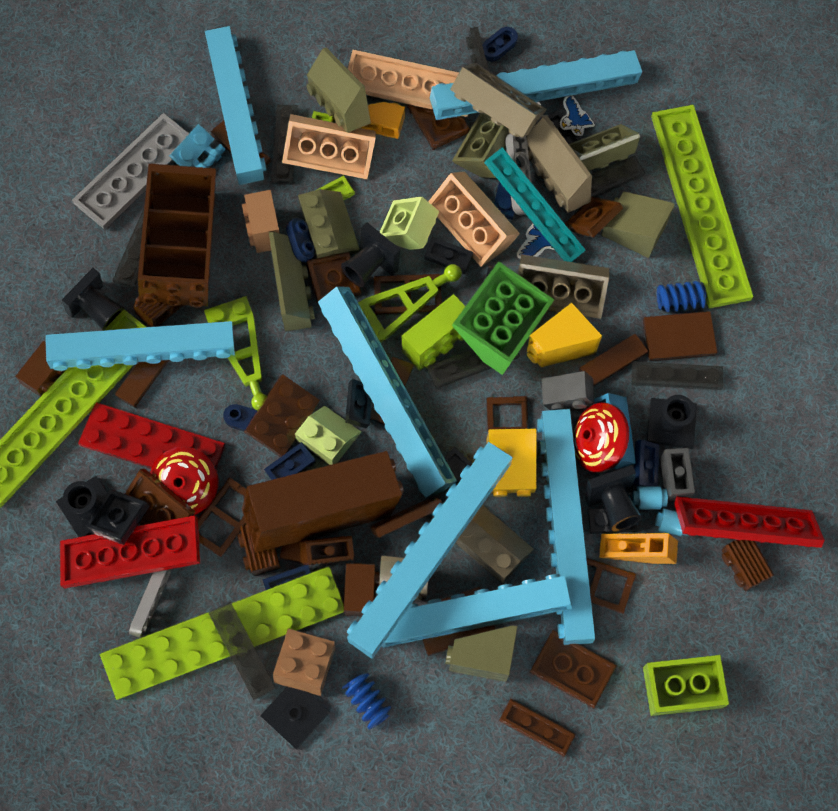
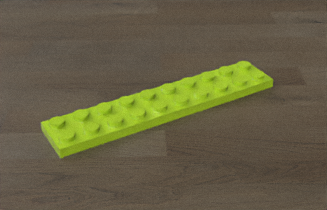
[651,105,753,309]
[0,309,146,508]
[100,566,344,700]

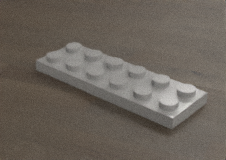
[72,113,189,230]

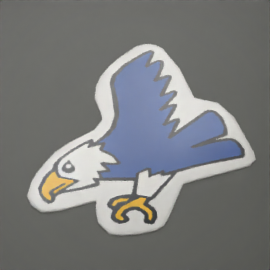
[560,95,595,136]
[517,224,554,259]

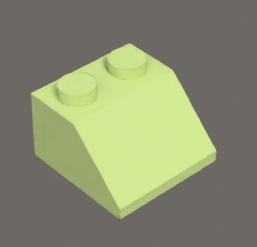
[380,197,439,250]
[295,406,361,465]

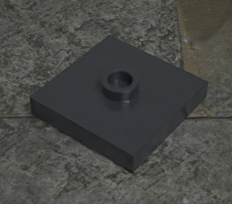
[85,489,150,545]
[260,686,330,750]

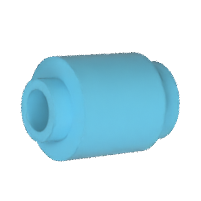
[632,486,668,510]
[655,509,688,537]

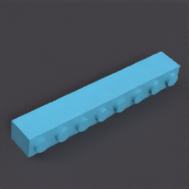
[205,26,267,185]
[46,321,235,371]
[382,574,572,648]

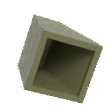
[602,191,675,258]
[445,625,517,682]

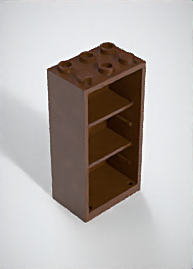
[138,163,216,307]
[242,451,403,553]

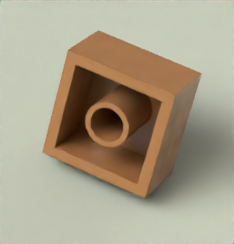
[242,190,280,253]
[273,629,335,696]

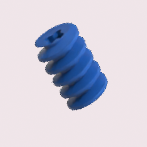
[657,281,706,312]
[342,673,392,730]

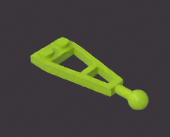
[358,264,462,342]
[204,296,267,410]

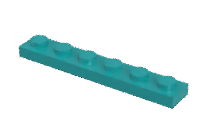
[484,147,586,262]

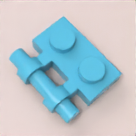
[169,124,225,168]

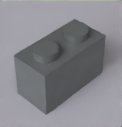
[542,371,594,410]
[660,448,695,502]

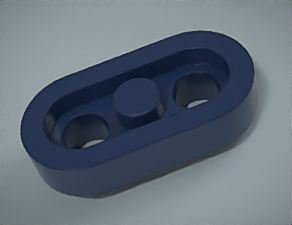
[481,27,518,62]
[286,218,315,262]
[223,404,257,431]

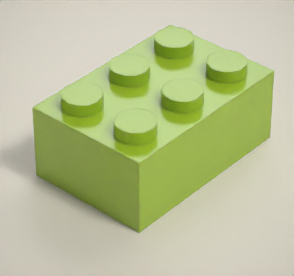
[402,294,465,371]
[643,655,729,716]

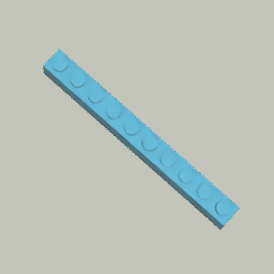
[430,50,642,120]
[318,287,457,498]
[537,409,595,645]
[347,442,513,659]

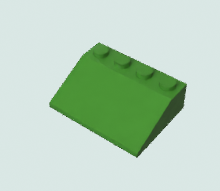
[452,261,554,375]

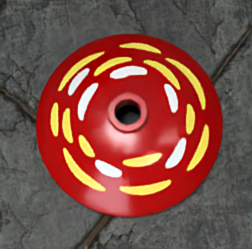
[573,403,629,472]
[150,447,219,515]

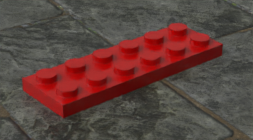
[78,403,225,469]
[674,496,825,548]
[60,515,200,589]

